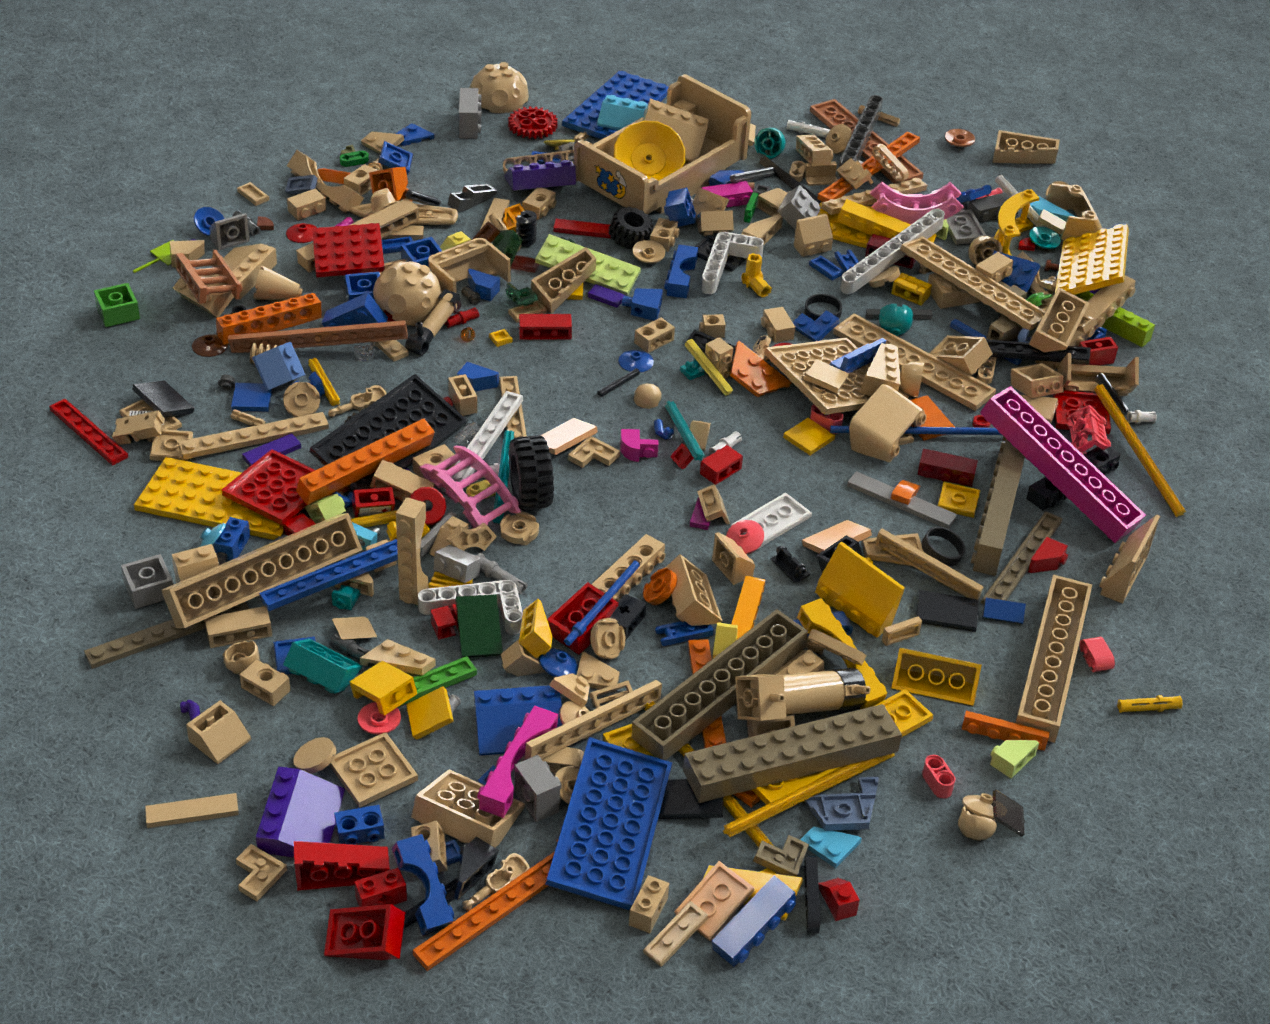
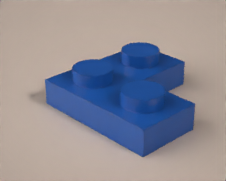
[793,310,840,342]

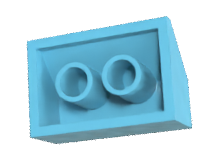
[597,95,647,130]

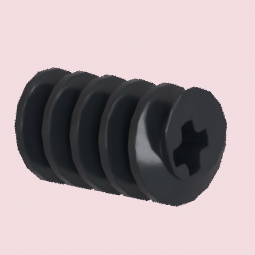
[516,210,537,247]

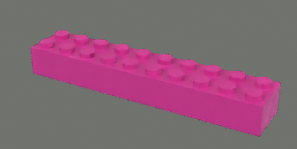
[980,386,1146,543]

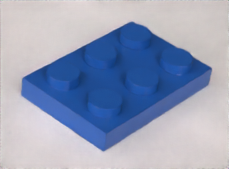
[992,251,1040,292]

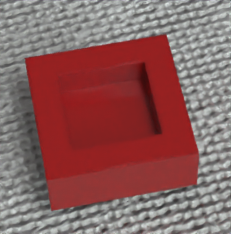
[670,443,694,469]

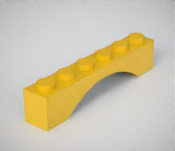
[797,598,887,710]

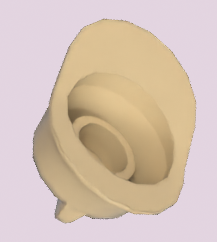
[365,188,399,217]

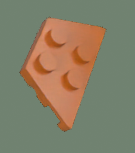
[730,341,792,397]

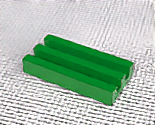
[744,192,759,223]

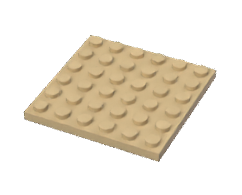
[764,338,909,415]

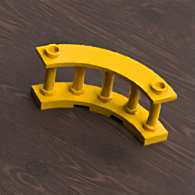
[994,189,1039,256]

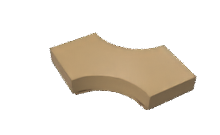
[446,523,497,551]

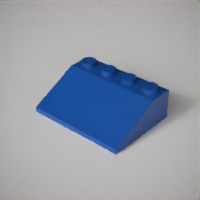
[474,685,562,756]

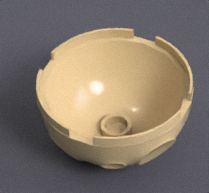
[469,62,529,113]
[373,261,442,326]

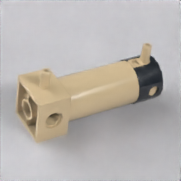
[735,668,871,721]

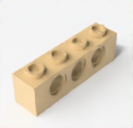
[796,134,833,166]

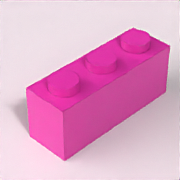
[702,181,753,208]

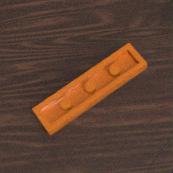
[962,711,1050,751]

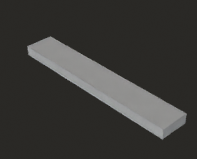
[847,471,957,529]

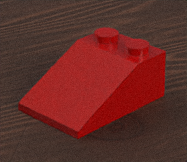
[547,582,619,655]
[324,904,405,960]

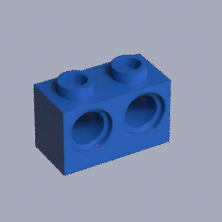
[334,805,385,845]

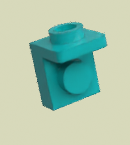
[332,585,361,610]

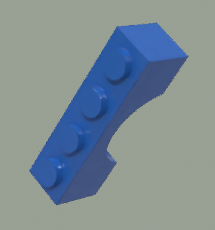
[664,244,698,298]
[392,834,454,936]

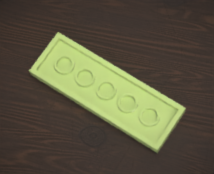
[535,234,641,296]

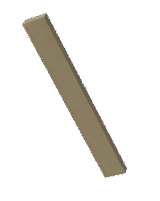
[981,511,1063,605]

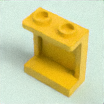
[349,661,417,716]

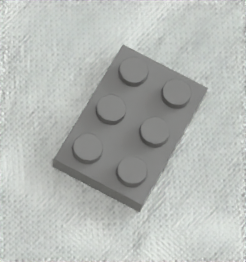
[946,209,986,245]

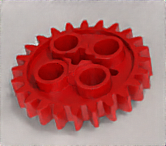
[508,106,558,139]

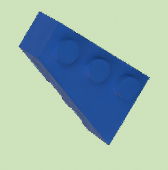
[322,293,388,327]

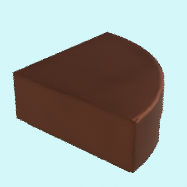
[257,216,274,230]

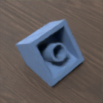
[252,342,305,391]

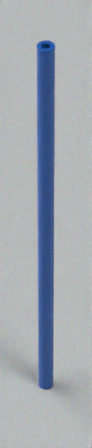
[830,426,1002,435]

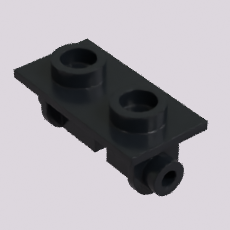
[770,546,810,583]

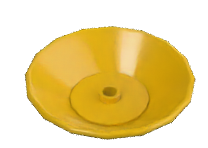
[614,121,685,181]

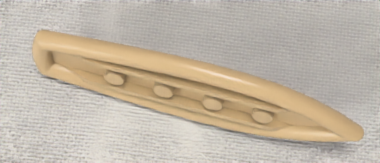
[350,202,458,225]

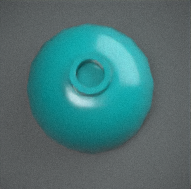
[754,127,786,159]
[879,304,913,336]

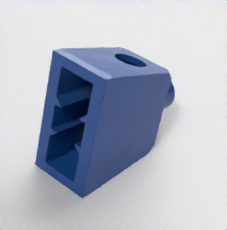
[622,288,663,321]

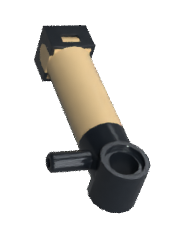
[405,289,462,356]

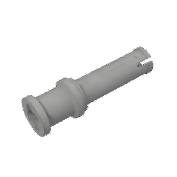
[476,553,528,595]

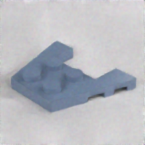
[804,777,879,831]

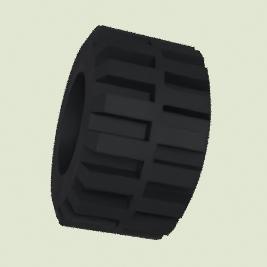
[609,207,653,249]

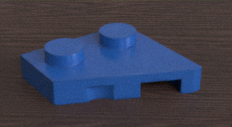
[395,124,434,146]

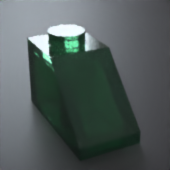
[492,230,523,267]

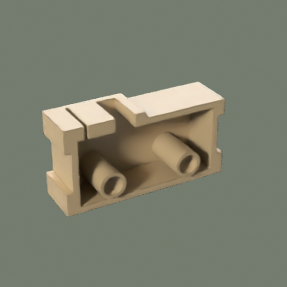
[112,410,165,445]

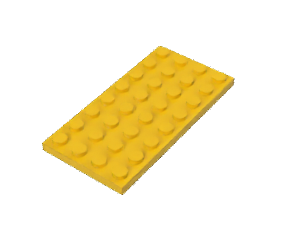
[1055,224,1129,295]
[134,457,297,540]

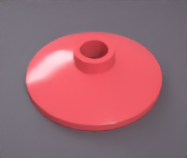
[726,520,764,554]
[358,702,401,734]

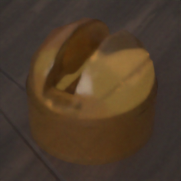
[461,327,476,342]

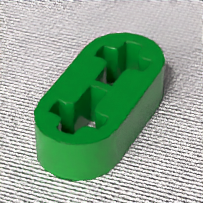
[340,151,369,167]

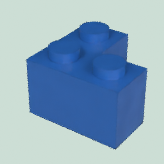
[664,187,697,227]

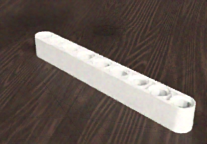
[841,209,945,294]

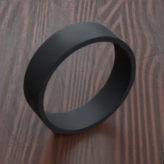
[804,294,842,321]
[921,527,965,566]

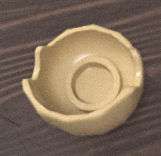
[634,383,662,409]

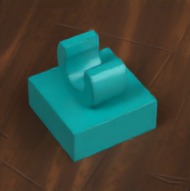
[680,358,705,380]

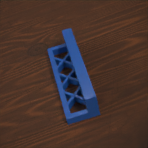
[829,338,887,373]

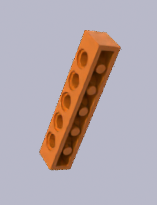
[216,293,322,345]

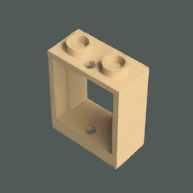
[1011,363,1063,398]

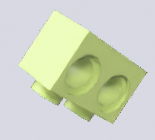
[305,494,346,524]

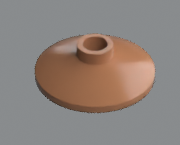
[945,129,975,147]

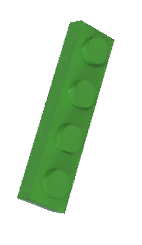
[402,656,477,705]

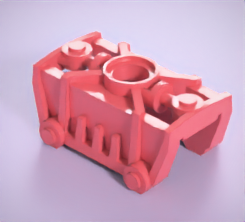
[1067,405,1111,454]

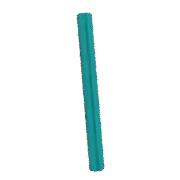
[665,401,704,461]
[493,430,514,524]

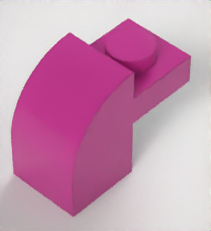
[620,429,658,462]

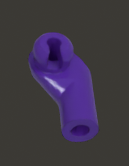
[180,700,200,721]

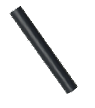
[597,368,640,397]

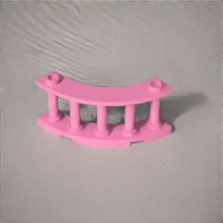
[870,182,964,224]
[419,445,521,528]

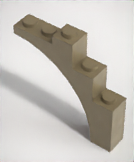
[986,281,1027,341]

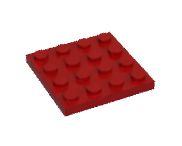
[312,223,385,278]
[222,449,315,526]

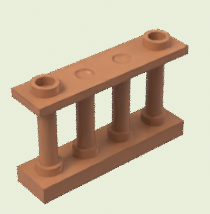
[175,250,242,304]

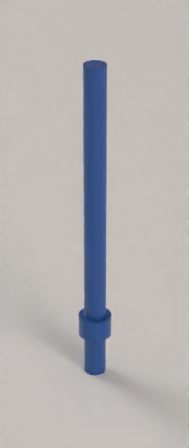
[564,561,640,646]

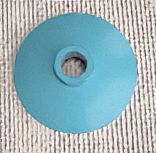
[200,523,226,547]

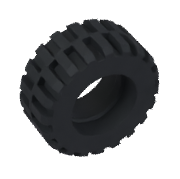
[509,435,554,510]

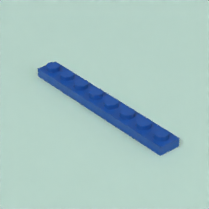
[259,539,398,611]

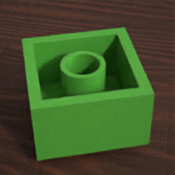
[94,283,140,327]

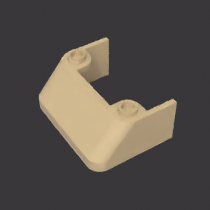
[1046,183,1103,240]
[428,238,511,293]
[1057,353,1139,396]

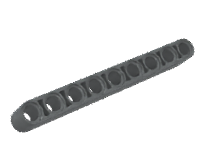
[838,95,883,177]

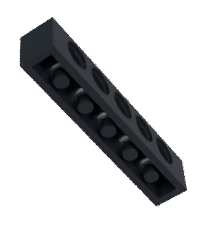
[1026,447,1121,511]

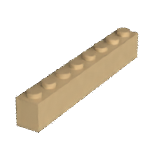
[296,198,419,272]
[1035,275,1136,370]

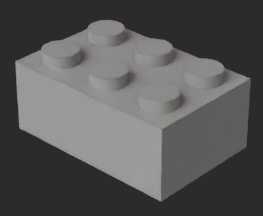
[459,88,482,139]

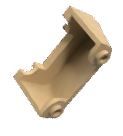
[849,384,926,462]

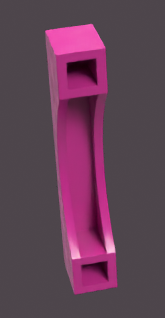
[477,706,558,818]

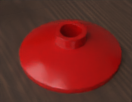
[286,223,317,243]

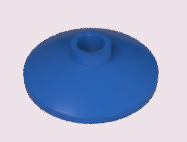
[194,207,225,236]
[619,350,654,372]
[539,648,579,677]

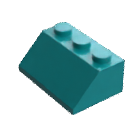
[283,638,363,694]

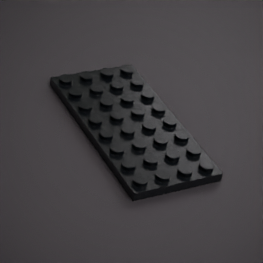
[309,374,468,492]

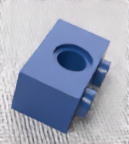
[214,517,250,562]

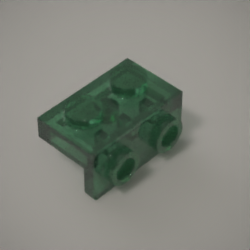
[505,283,538,306]

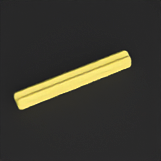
[684,339,733,396]

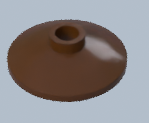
[192,334,228,357]

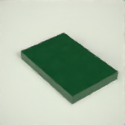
[455,594,503,658]

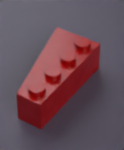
[294,841,390,891]

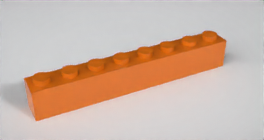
[296,418,435,505]

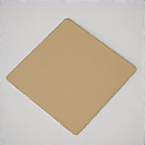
[332,617,377,640]

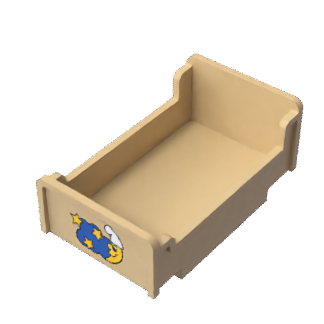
[574,74,751,214]

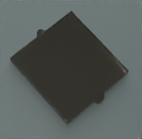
[991,789,1026,837]

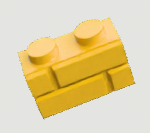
[891,273,932,306]

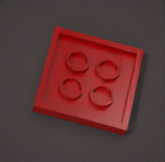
[1053,390,1111,434]

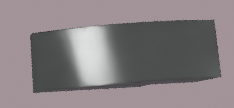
[447,184,497,212]

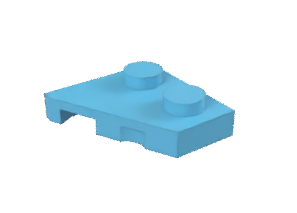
[800,826,862,868]

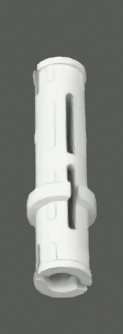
[786,120,830,138]

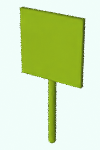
[133,240,174,273]

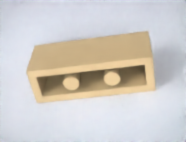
[370,459,435,503]
[205,606,272,648]

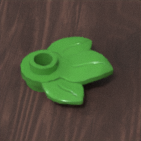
[1026,292,1053,306]

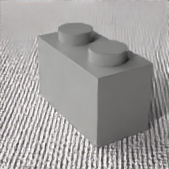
[433,545,481,583]

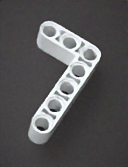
[702,232,764,294]
[418,580,523,635]

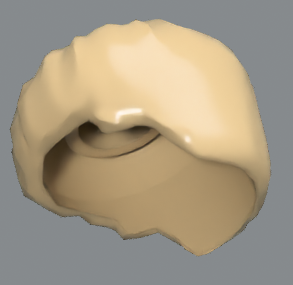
[222,641,260,674]
[958,806,997,841]

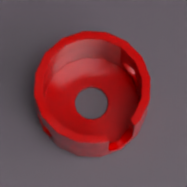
[409,487,446,526]

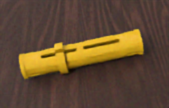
[1117,695,1183,713]

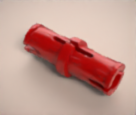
[444,307,479,328]

